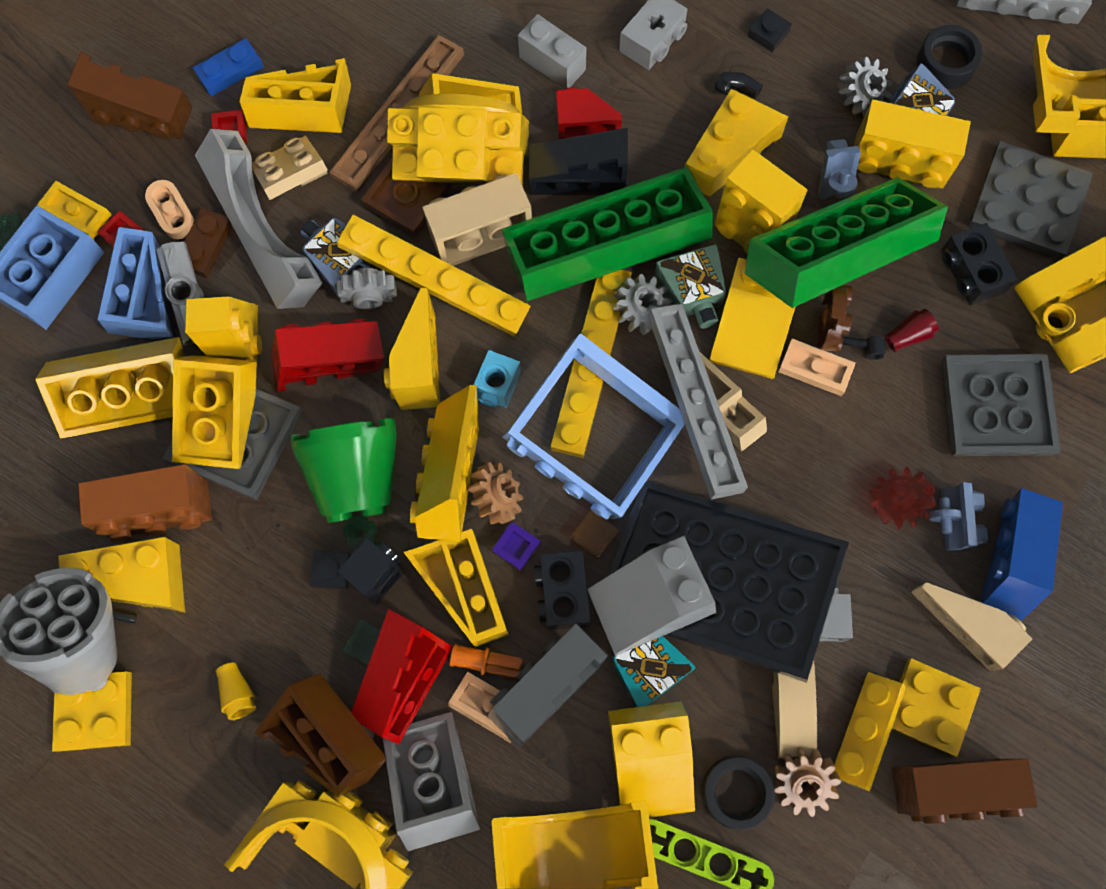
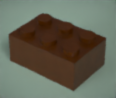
[891,758,1038,824]

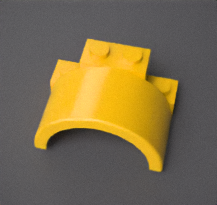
[1032,35,1106,159]
[492,801,658,889]

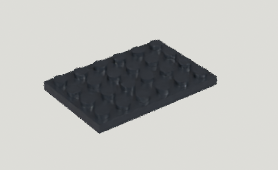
[607,481,849,683]

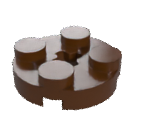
[817,285,853,352]

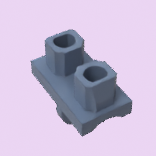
[817,139,861,200]
[929,482,988,551]

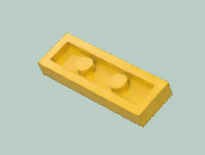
[834,672,906,792]

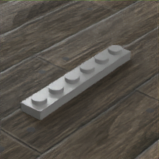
[648,304,748,499]

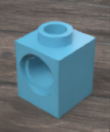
[473,350,521,408]

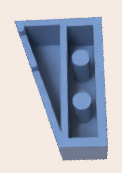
[98,227,174,341]

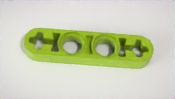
[649,818,774,889]

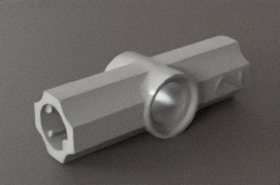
[156,242,204,345]

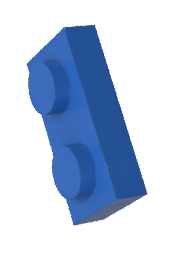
[193,38,264,96]

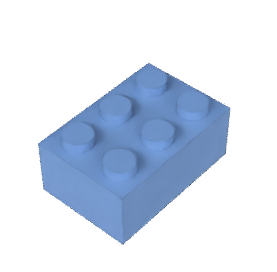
[0,205,105,330]

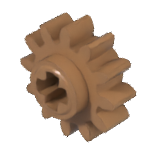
[468,462,523,525]
[772,747,841,817]

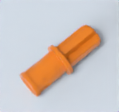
[450,643,523,679]

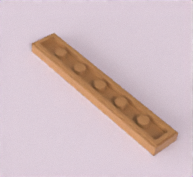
[330,34,464,193]

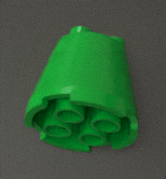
[289,418,397,523]

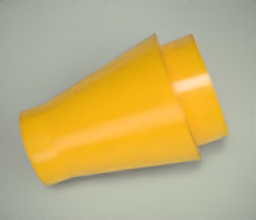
[215,663,257,720]

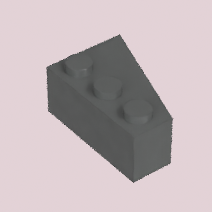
[488,624,608,749]

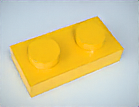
[37,181,112,240]

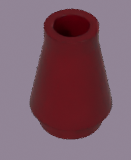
[885,308,939,352]

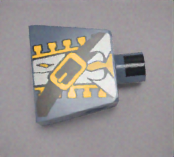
[888,63,955,116]
[300,218,373,299]

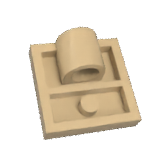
[252,136,328,200]

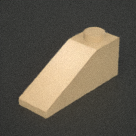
[911,582,1032,672]

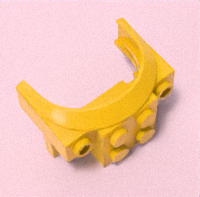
[387,93,529,185]
[224,780,413,889]

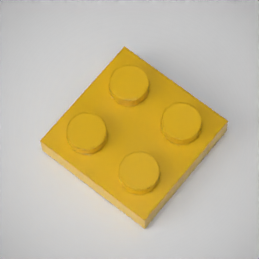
[891,658,981,757]
[52,672,132,752]

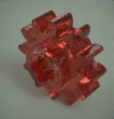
[870,467,936,530]

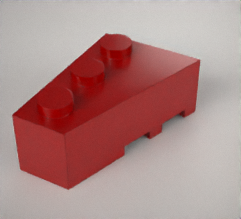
[270,319,384,393]
[351,609,453,744]

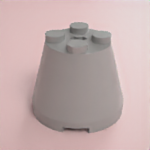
[0,568,118,695]

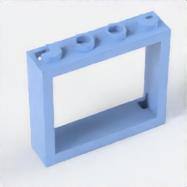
[502,333,685,520]

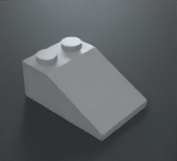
[587,536,716,656]
[383,712,480,851]

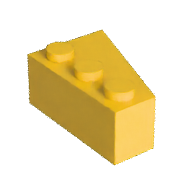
[239,58,351,133]
[685,89,788,197]
[404,529,509,647]
[59,537,185,612]

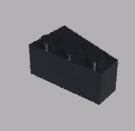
[529,128,628,195]

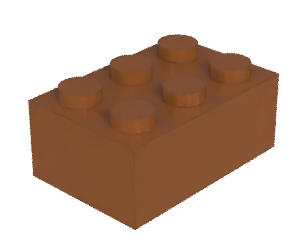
[78,464,212,542]

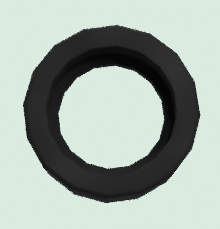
[917,25,983,89]
[701,756,775,831]

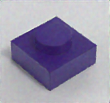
[492,522,541,572]

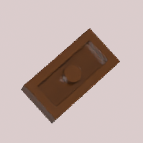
[184,208,232,278]

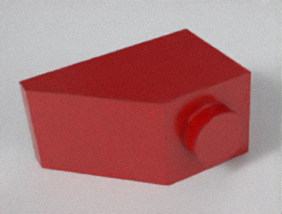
[556,87,622,139]

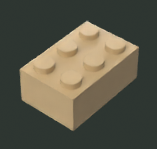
[422,173,532,266]

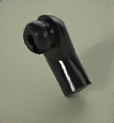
[715,72,763,99]

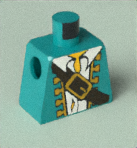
[611,636,695,707]

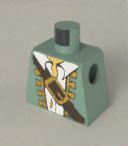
[654,244,726,329]

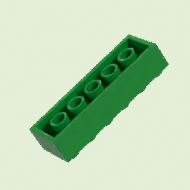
[502,167,713,301]
[745,177,948,308]

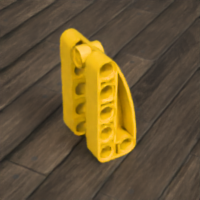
[1014,236,1106,373]

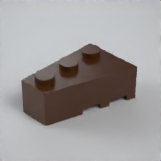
[67,52,192,139]
[255,674,387,797]

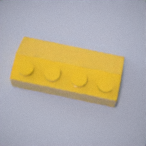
[35,337,185,439]
[410,385,479,541]

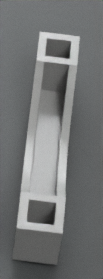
[195,129,322,309]

